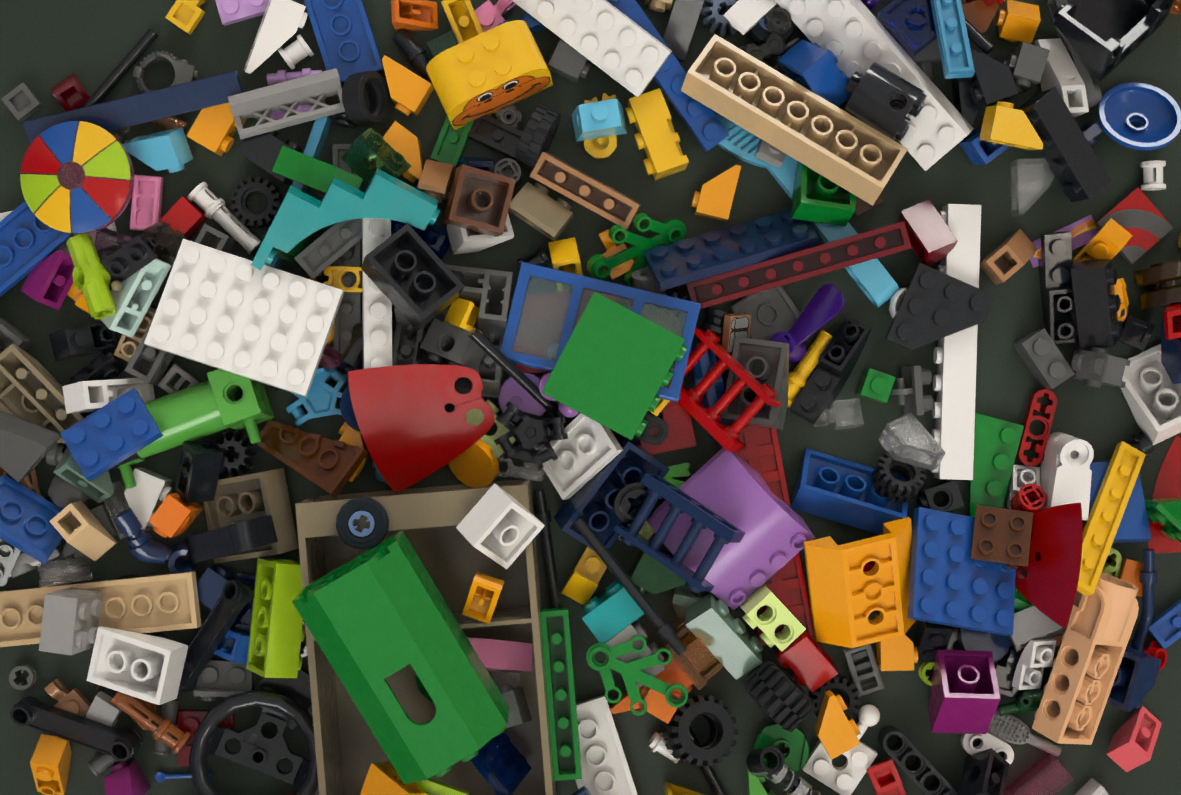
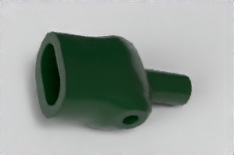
[998,687,1044,716]

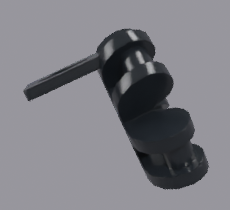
[494,401,568,469]

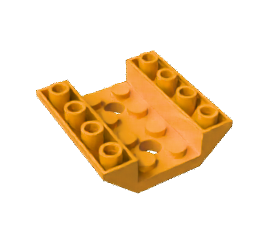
[803,517,916,648]

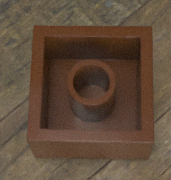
[443,164,516,237]

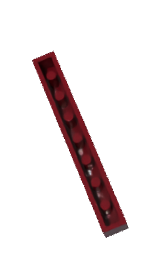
[687,221,912,309]

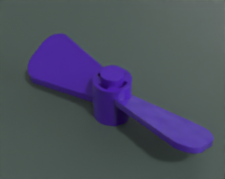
[724,284,845,391]

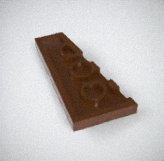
[256,420,369,498]

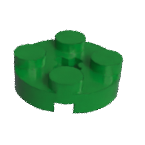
[753,722,809,774]

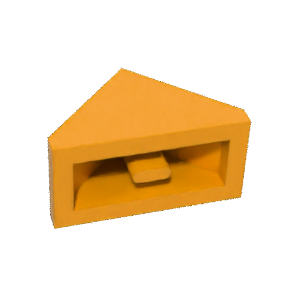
[462,571,505,624]

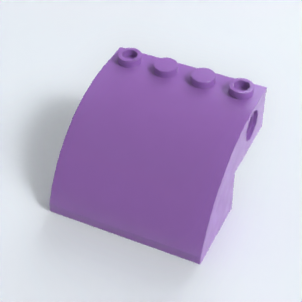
[647,448,815,610]

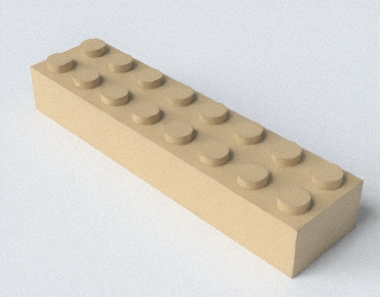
[681,34,908,206]

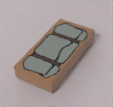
[722,312,752,370]

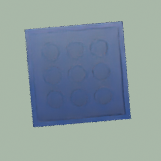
[907,507,1016,636]

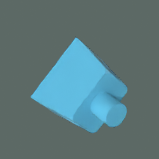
[571,99,627,142]

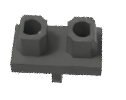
[890,366,934,416]

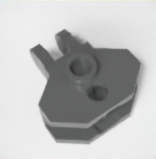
[1070,347,1130,388]

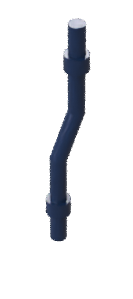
[1132,548,1157,708]

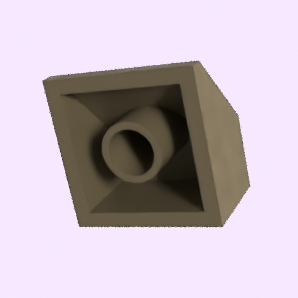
[509,182,573,241]

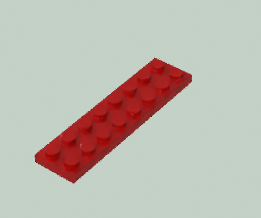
[736,425,814,646]

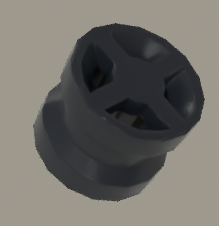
[700,307,730,335]

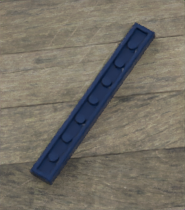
[23,70,244,146]

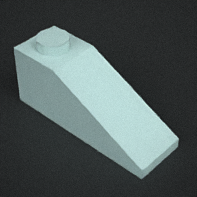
[101,259,171,338]

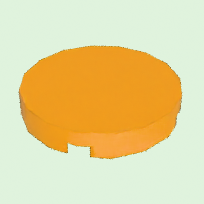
[448,439,499,488]

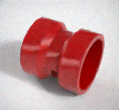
[1010,484,1046,513]

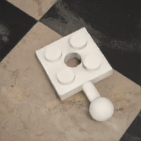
[802,704,880,795]

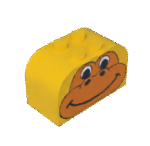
[426,20,553,131]

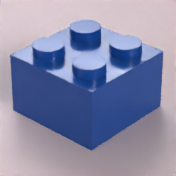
[777,39,851,107]

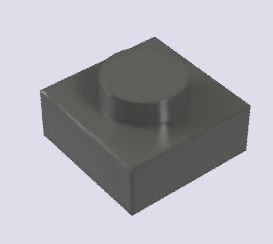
[1,82,43,122]

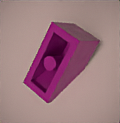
[20,250,74,310]
[104,760,150,795]

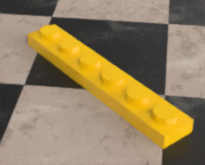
[1077,441,1146,597]

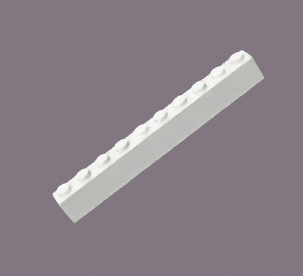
[930,204,981,480]

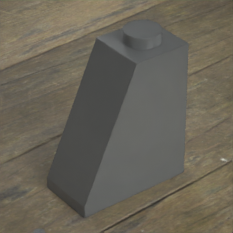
[0,411,61,482]

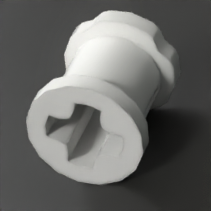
[278,34,314,70]
[1140,160,1166,191]

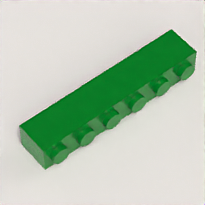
[540,607,582,781]

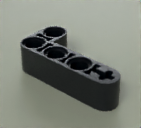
[185,515,278,564]

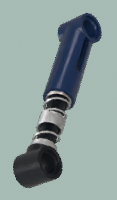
[747,746,821,795]

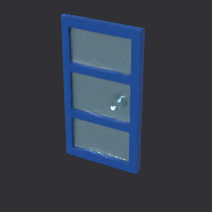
[500,262,701,402]

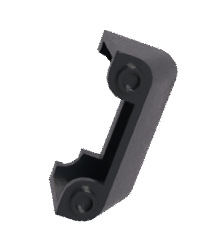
[1053,0,1175,81]

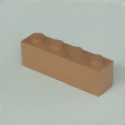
[530,152,642,230]

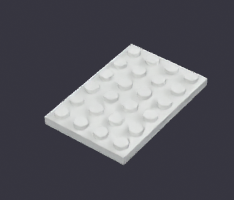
[144,239,344,397]

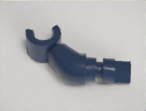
[114,507,196,574]

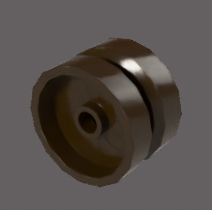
[1133,260,1181,309]

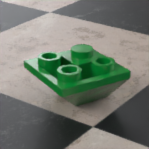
[1144,498,1181,543]

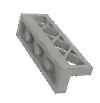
[228,68,345,139]

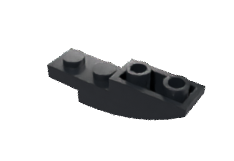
[1038,231,1078,344]
[790,316,871,424]

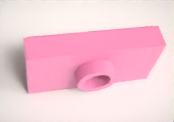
[130,175,164,232]

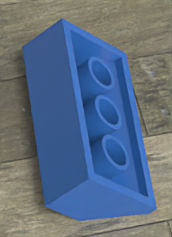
[790,448,908,535]

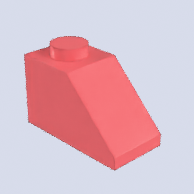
[1106,705,1162,772]

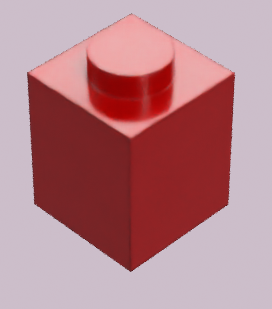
[160,196,209,241]

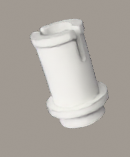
[648,732,680,764]

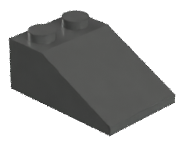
[721,337,790,430]

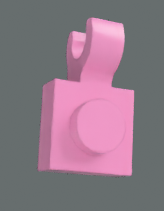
[475,0,516,32]

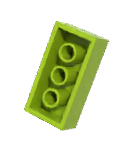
[246,558,305,678]

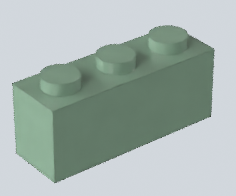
[685,593,763,679]

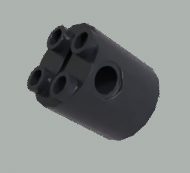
[844,62,927,141]

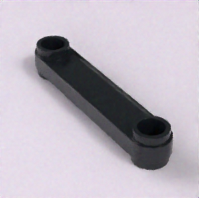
[178,579,254,693]
[10,696,141,761]

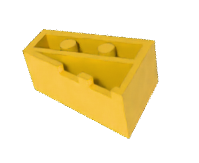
[625,88,689,180]

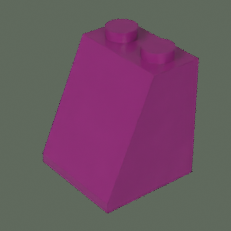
[928,650,1001,734]

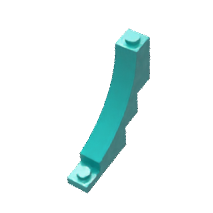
[251,168,440,270]

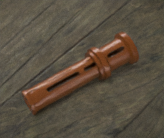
[110,692,191,754]

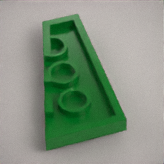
[967,413,1024,518]

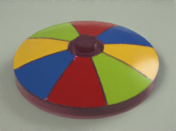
[20,121,134,234]

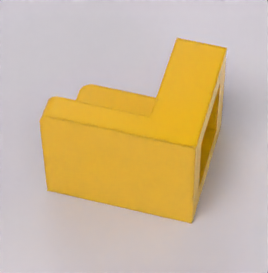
[444,298,482,333]

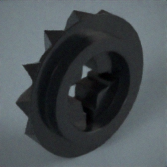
[613,481,657,524]

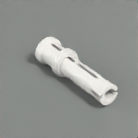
[187,182,262,254]

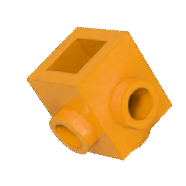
[995,0,1041,44]

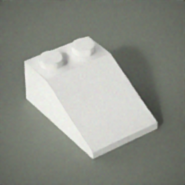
[1120,344,1181,446]
[86,626,188,705]

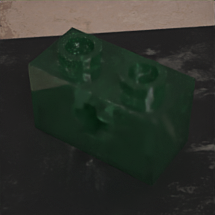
[341,127,411,185]

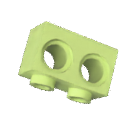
[740,584,806,652]

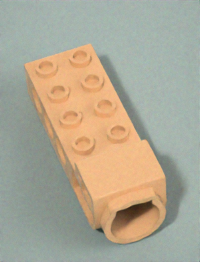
[1032,573,1139,745]

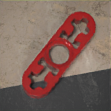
[1016,389,1057,466]

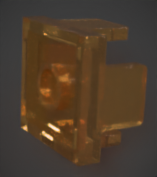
[661,622,723,690]

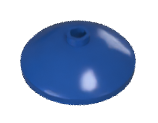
[1097,82,1181,150]

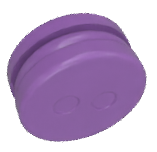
[498,373,546,423]

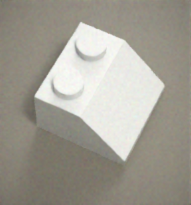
[456,483,545,569]

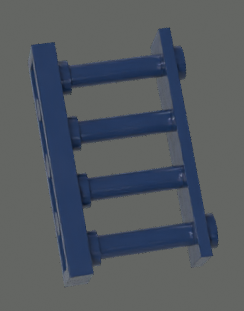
[613,473,745,593]

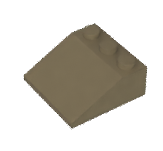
[203,468,299,564]

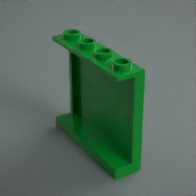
[542,291,688,440]

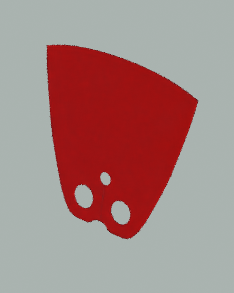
[348,364,495,493]

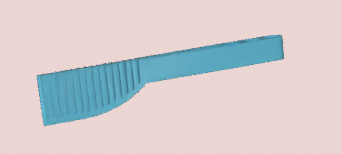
[712,110,899,308]

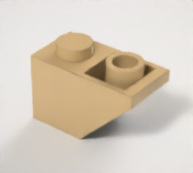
[49,501,117,561]

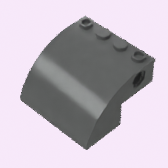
[392,265,513,398]

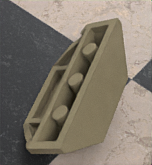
[0,343,87,444]

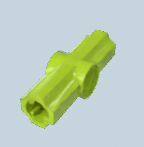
[66,233,117,319]

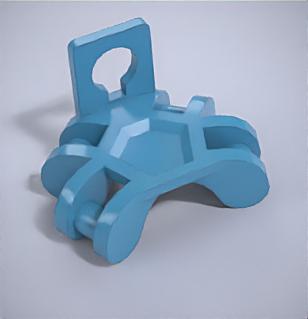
[286,367,348,428]

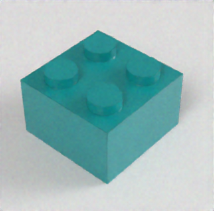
[582,579,644,643]

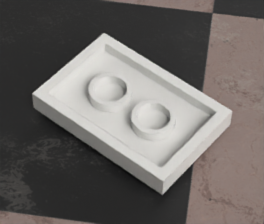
[539,413,623,500]

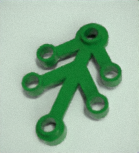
[587,213,686,288]
[586,635,688,716]

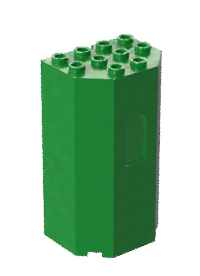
[292,530,510,784]

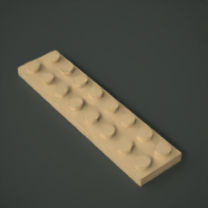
[0,571,201,647]

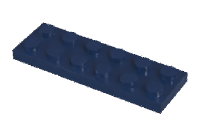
[643,209,819,291]

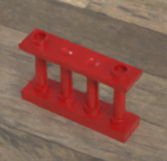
[661,328,781,454]

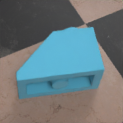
[122,127,193,173]

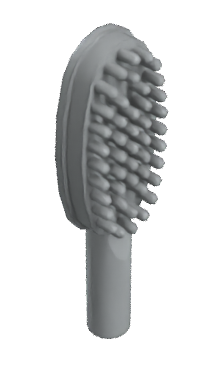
[987,710,1062,757]

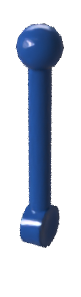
[154,770,212,782]

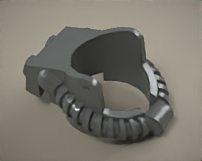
[132,51,200,94]

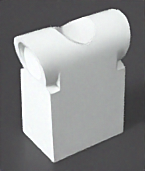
[1038,432,1094,521]

